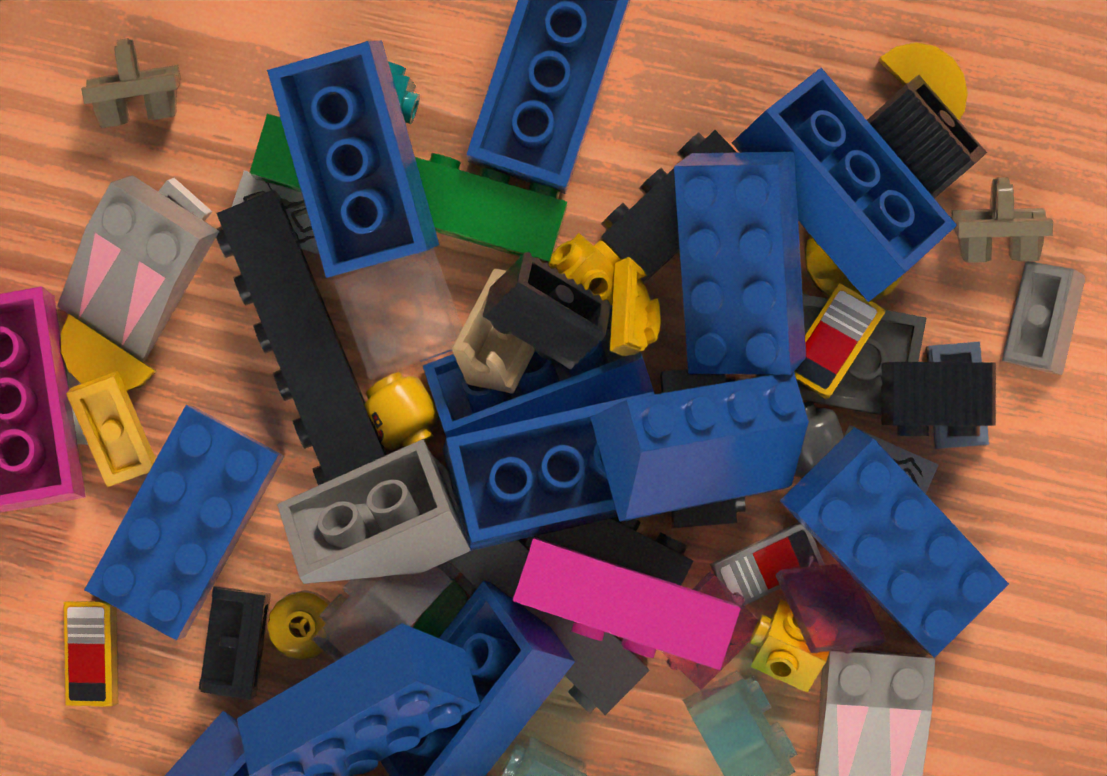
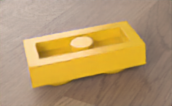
[66,371,156,487]

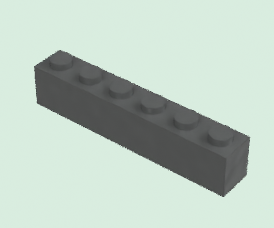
[430,452,650,715]

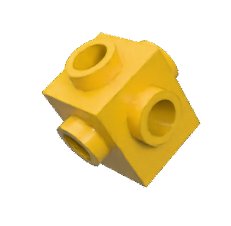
[548,233,621,305]
[749,599,838,693]

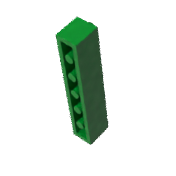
[249,113,567,263]

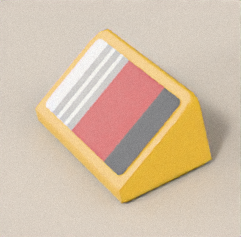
[794,283,886,399]
[63,600,119,707]

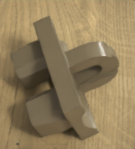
[81,38,181,128]
[951,177,1053,263]

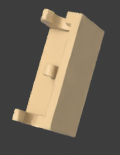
[452,268,535,393]

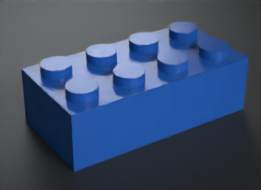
[466,0,631,194]
[267,40,439,278]
[732,68,957,302]
[674,152,806,375]
[443,392,654,551]
[84,405,284,641]
[780,427,1009,658]
[237,623,480,776]

